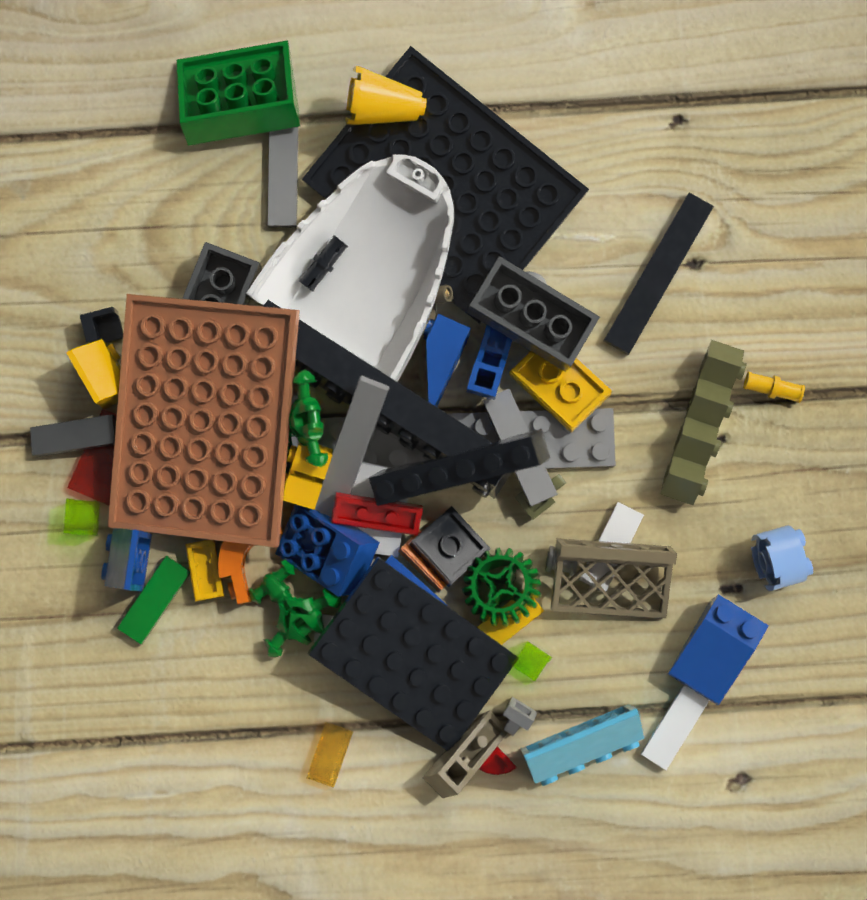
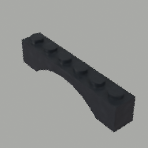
[369,429,551,506]

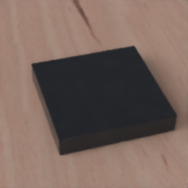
[409,506,491,587]

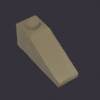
[423,710,508,799]

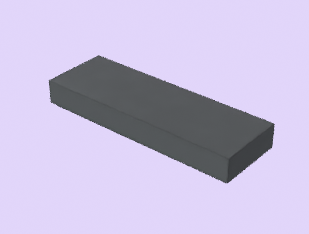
[30,415,116,457]

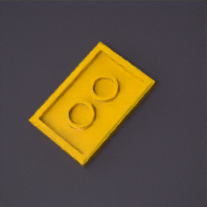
[509,351,612,433]

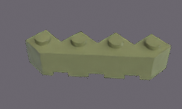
[660,340,747,505]

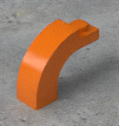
[218,525,283,604]

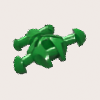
[287,370,328,467]
[248,560,342,658]

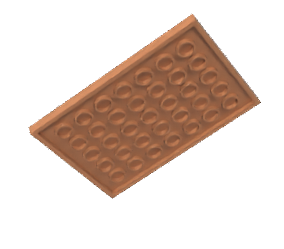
[108,294,300,547]

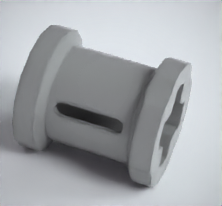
[545,546,577,576]

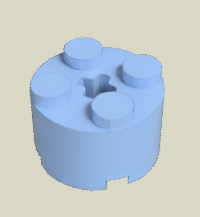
[751,525,813,591]

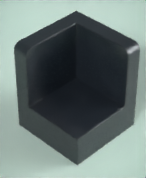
[80,307,123,344]

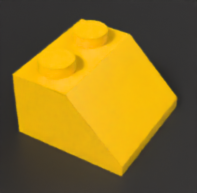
[66,339,121,409]

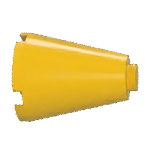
[345,66,426,125]

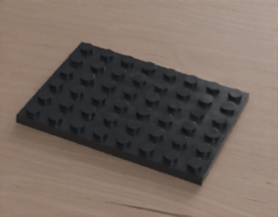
[302,46,589,324]

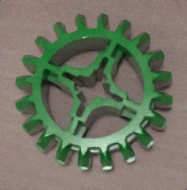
[462,548,542,627]

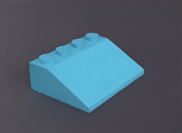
[521,704,644,786]

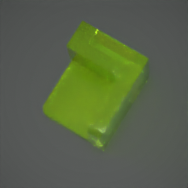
[64,498,100,536]
[511,641,552,681]

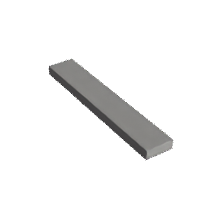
[315,376,390,517]

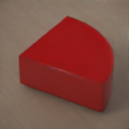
[479,746,517,775]

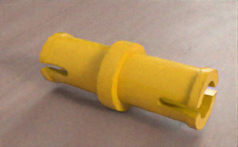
[743,371,805,403]

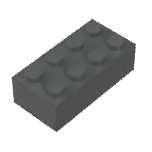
[182,242,263,305]
[466,256,600,372]

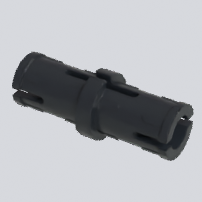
[298,235,349,292]

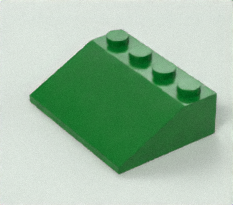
[177,40,300,146]

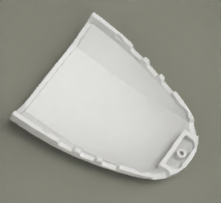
[246,154,454,382]

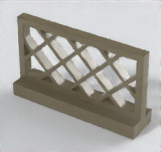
[551,538,677,618]

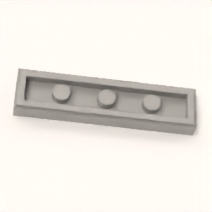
[268,127,299,228]
[483,389,558,507]

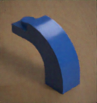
[466,325,512,400]

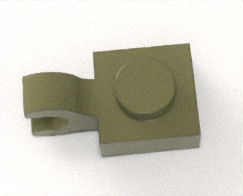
[515,474,566,520]

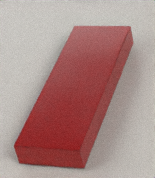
[331,492,423,536]

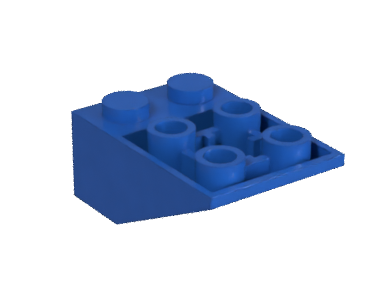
[275,504,380,597]

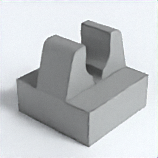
[503,697,537,736]

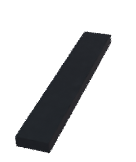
[604,192,714,355]

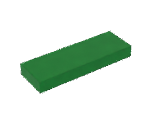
[117,556,190,645]

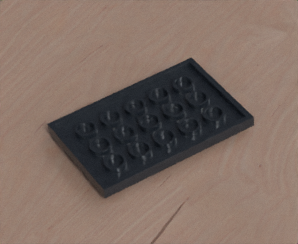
[307,556,519,751]

